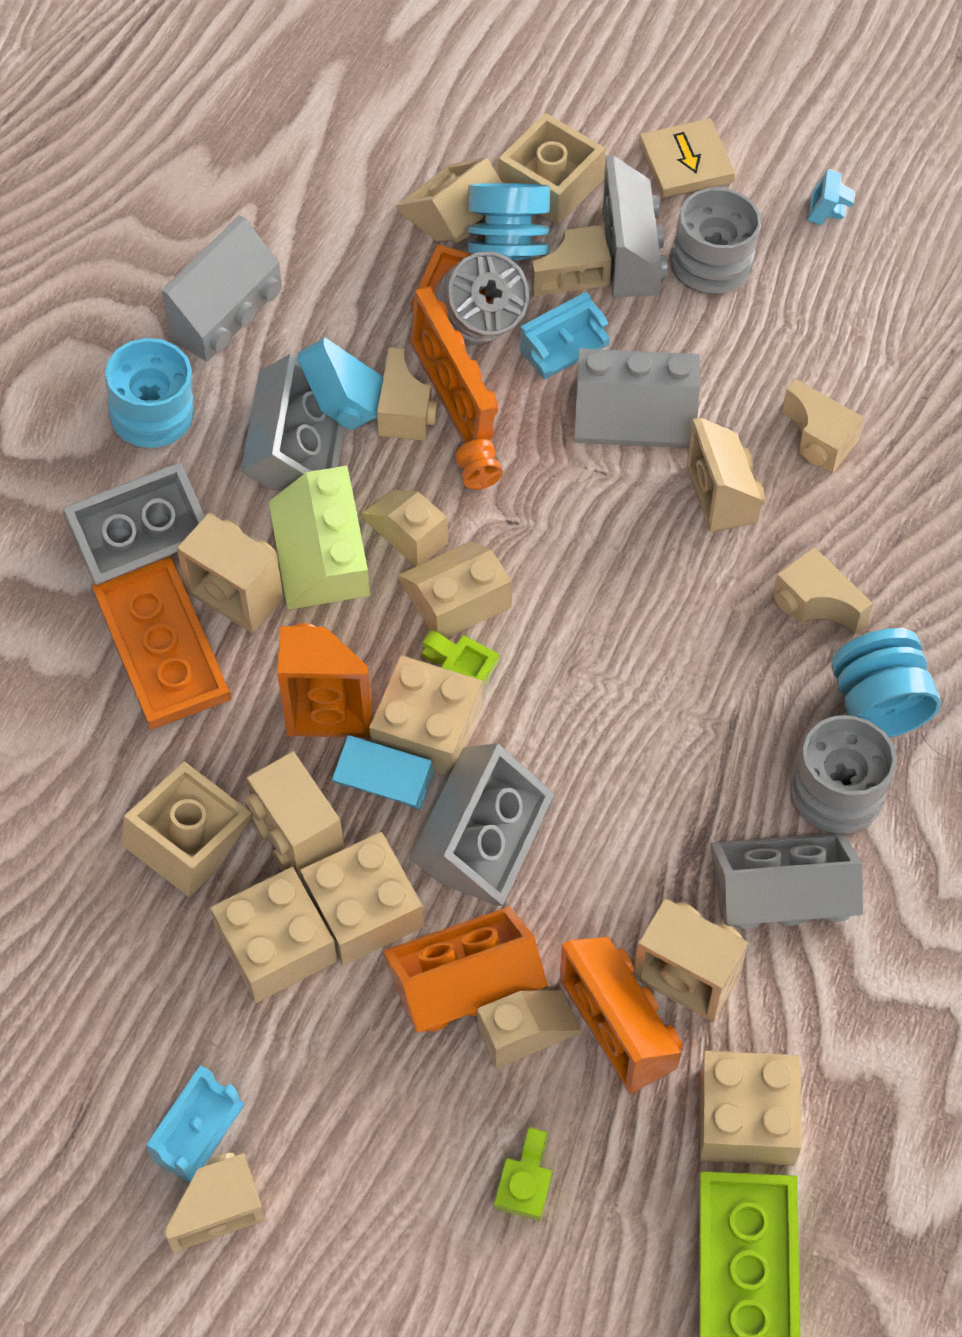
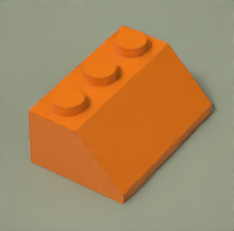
[277,623,373,737]
[383,906,548,1033]
[559,937,683,1094]

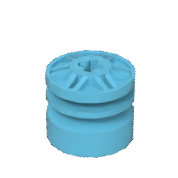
[468,183,550,260]
[105,338,194,448]
[831,628,941,737]

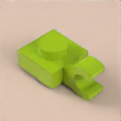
[421,630,500,686]
[494,1127,553,1221]

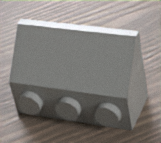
[602,155,668,297]
[161,215,282,362]
[574,348,700,448]
[240,354,344,491]
[63,462,205,586]
[409,743,554,906]
[711,833,863,929]

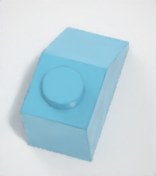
[297,338,383,431]

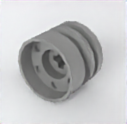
[672,188,762,294]
[434,252,529,346]
[791,715,897,834]

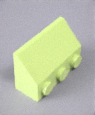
[269,466,370,610]

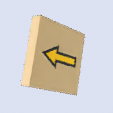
[639,118,735,198]

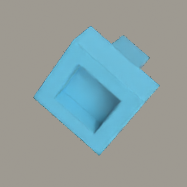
[808,169,855,225]

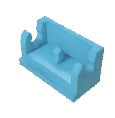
[520,292,610,380]
[332,735,435,810]
[146,1065,245,1183]

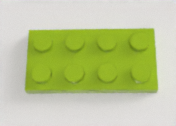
[699,1171,801,1337]

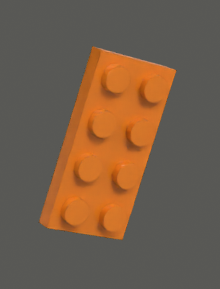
[410,286,498,444]
[92,557,231,730]

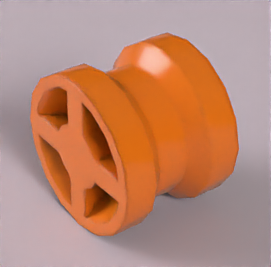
[455,439,503,490]

